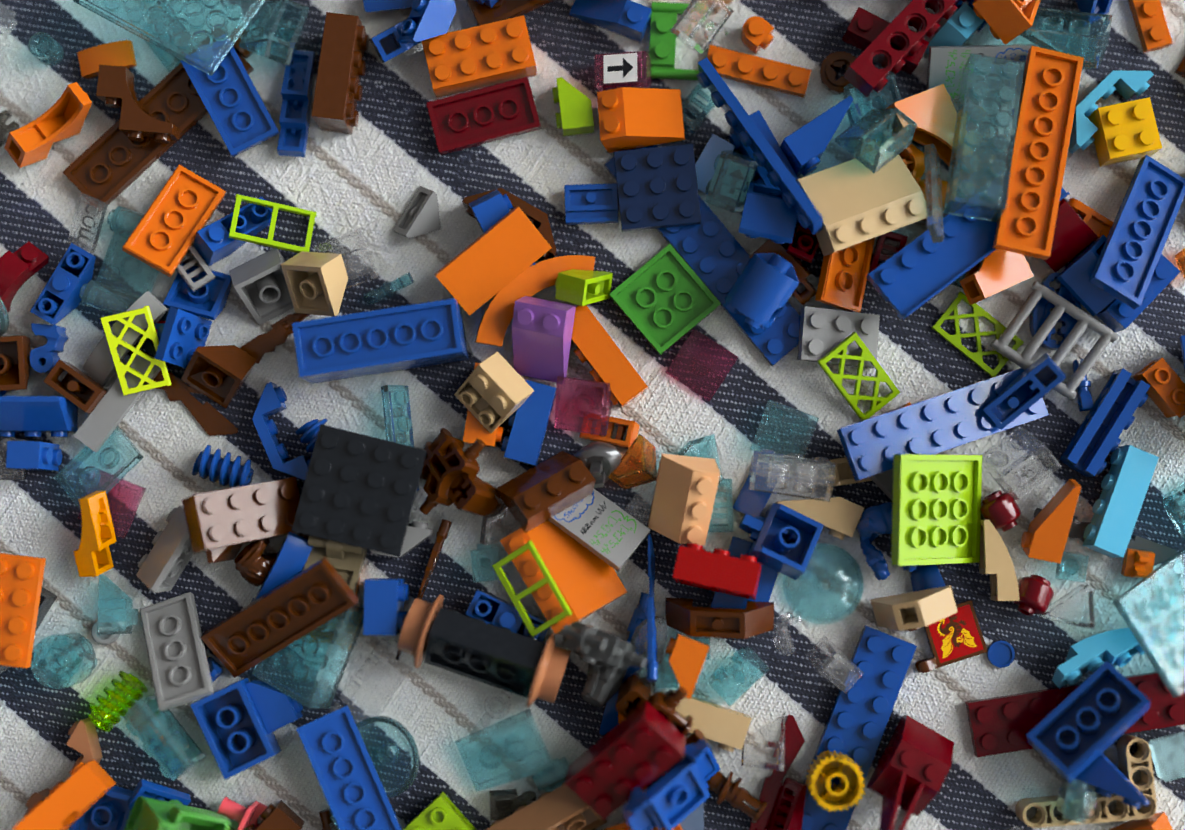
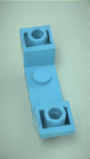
[1068,70,1154,154]

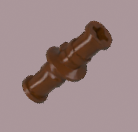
[706,771,768,824]

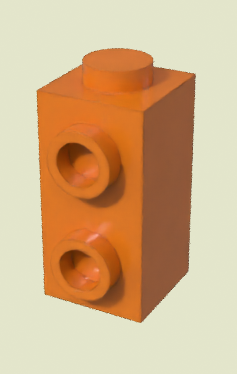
[1133,357,1185,418]

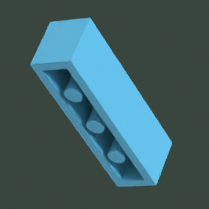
[1082,445,1159,558]

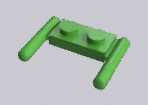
[648,2,708,81]

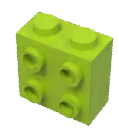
[402,792,477,830]

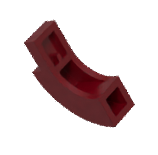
[0,241,49,319]

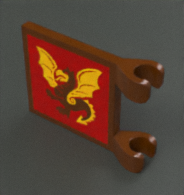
[906,600,988,673]

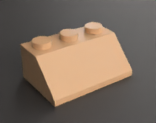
[648,453,720,546]

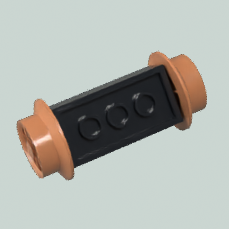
[397,594,571,707]

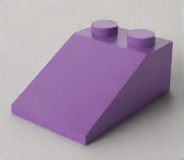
[512,296,576,384]

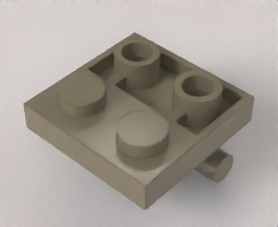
[304,535,367,593]

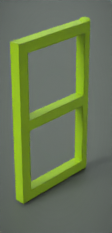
[229,194,317,253]
[492,540,572,637]

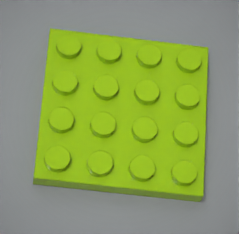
[891,454,982,566]

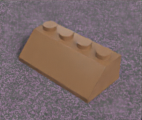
[486,781,608,830]

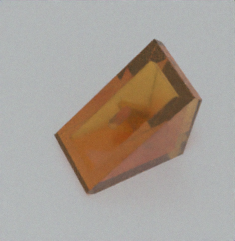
[608,434,657,490]

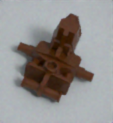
[419,428,503,516]
[616,672,705,769]

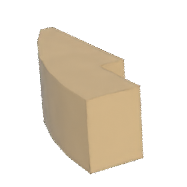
[979,520,1020,601]

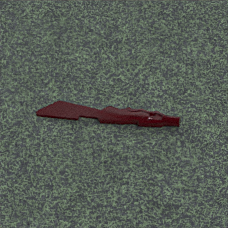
[749,715,805,830]

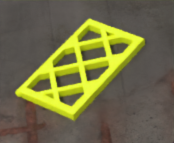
[100,306,172,395]

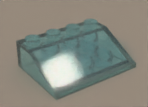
[252,602,364,709]

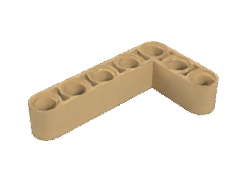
[1015,735,1157,828]

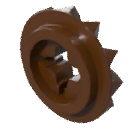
[819,51,856,94]

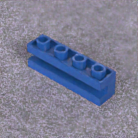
[1059,368,1150,477]

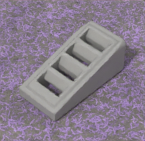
[176,245,216,292]

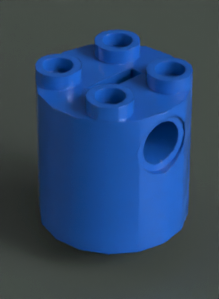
[723,253,800,330]

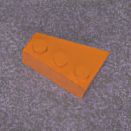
[12,759,116,830]

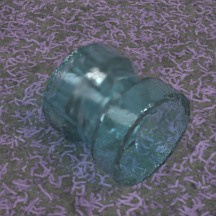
[28,32,64,65]

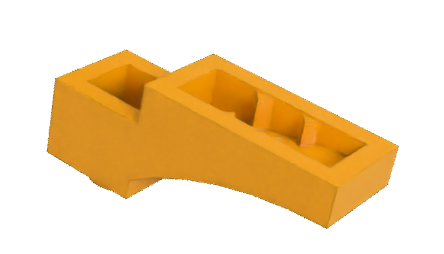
[73,490,117,577]

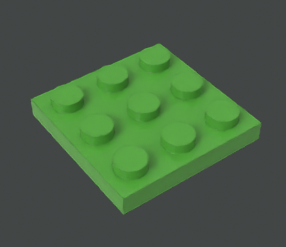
[609,244,721,355]

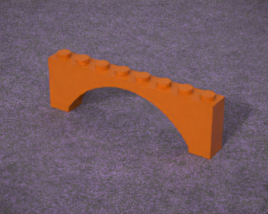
[881,84,1034,305]

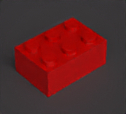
[672,543,762,600]

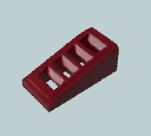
[867,231,908,281]
[769,778,807,830]

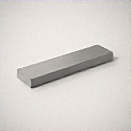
[73,354,161,452]

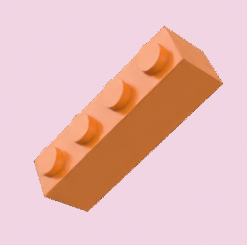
[571,305,648,408]

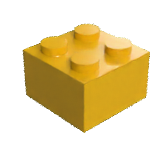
[1088,97,1162,167]

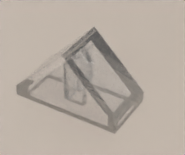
[806,635,864,693]

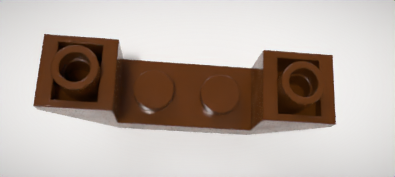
[462,188,557,259]
[665,598,774,639]

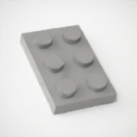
[797,306,880,368]

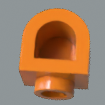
[741,16,774,54]

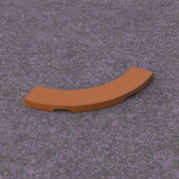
[475,255,596,347]

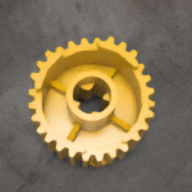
[805,750,865,812]

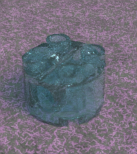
[31,632,97,689]

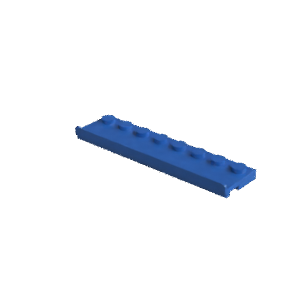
[866,171,1070,320]

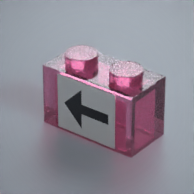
[595,51,651,92]

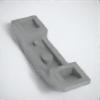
[83,291,168,386]

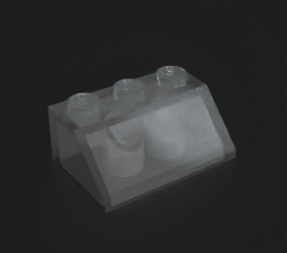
[749,449,836,502]

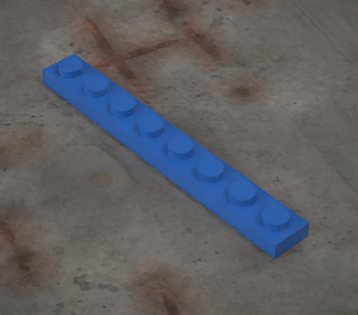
[697,57,823,235]

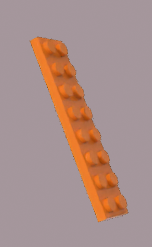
[993,46,1084,260]

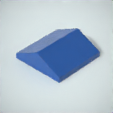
[163,263,232,320]

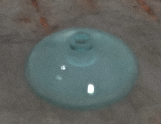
[783,544,864,624]
[357,716,419,798]

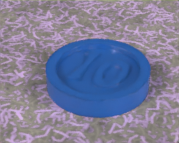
[987,640,1015,668]

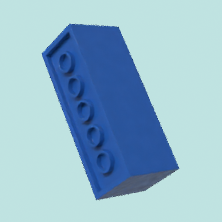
[292,298,469,384]

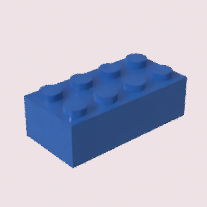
[1026,661,1150,783]

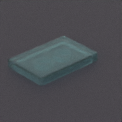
[55,426,144,511]

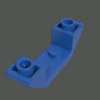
[252,382,311,480]

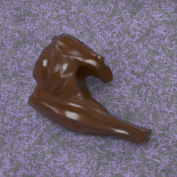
[234,532,309,587]

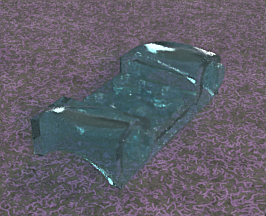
[79,206,159,315]

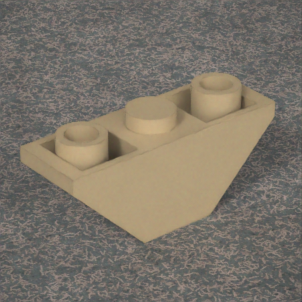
[871,585,958,631]

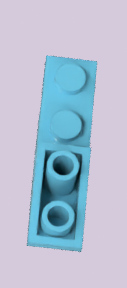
[1052,627,1156,689]

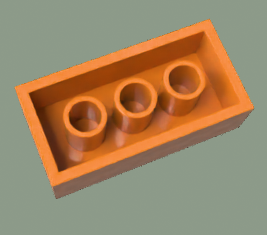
[422,15,537,98]

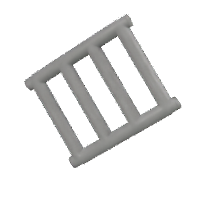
[990,281,1119,401]

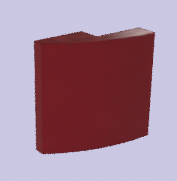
[1044,198,1098,273]

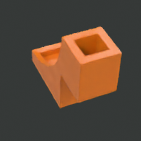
[4,82,92,168]

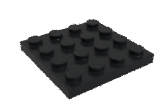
[292,424,427,557]

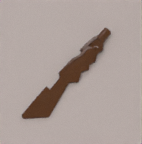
[188,313,311,394]
[128,346,239,436]

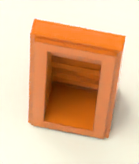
[579,412,640,450]

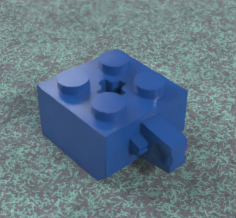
[738,503,824,580]

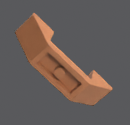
[23,717,103,818]

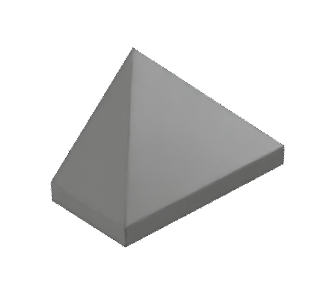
[392,186,441,238]

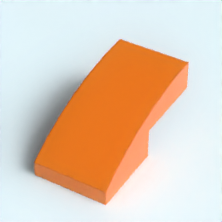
[77,40,137,79]

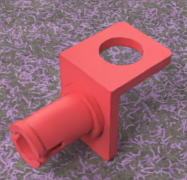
[217,797,268,830]

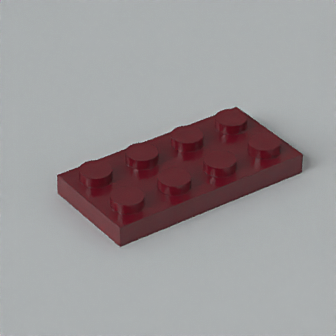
[426,76,541,155]

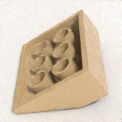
[796,145,931,256]

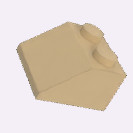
[281,251,348,317]

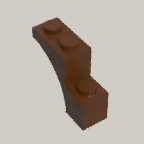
[96,65,180,143]

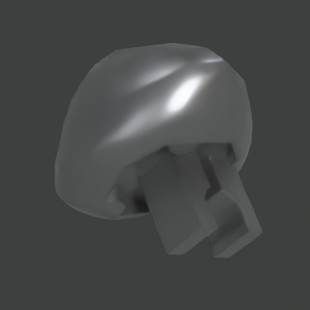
[574,442,622,488]

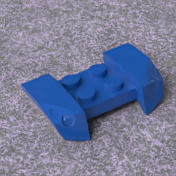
[623,739,720,830]

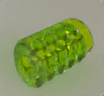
[88,671,148,732]

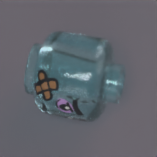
[1057,779,1097,823]

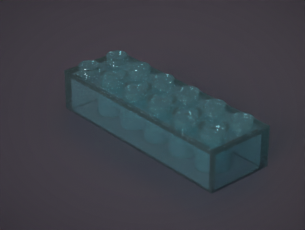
[943,53,1025,222]

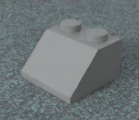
[229,248,294,325]

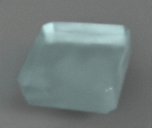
[1148,731,1185,782]

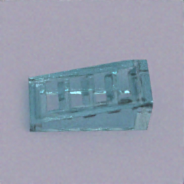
[682,83,715,134]
[708,479,733,532]

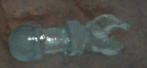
[364,272,414,304]

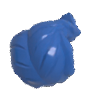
[856,502,917,580]

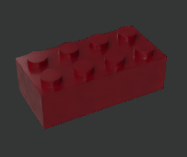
[564,701,686,820]

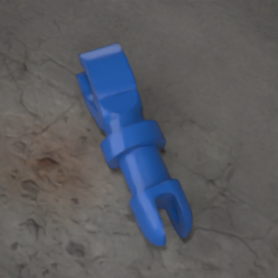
[1072,359,1093,411]

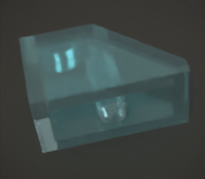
[98,575,138,635]

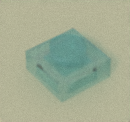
[1055,552,1089,583]

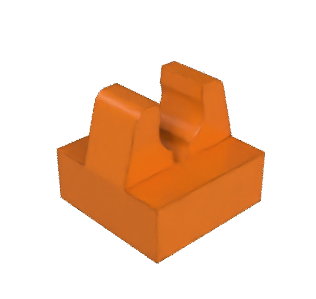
[1121,548,1155,580]

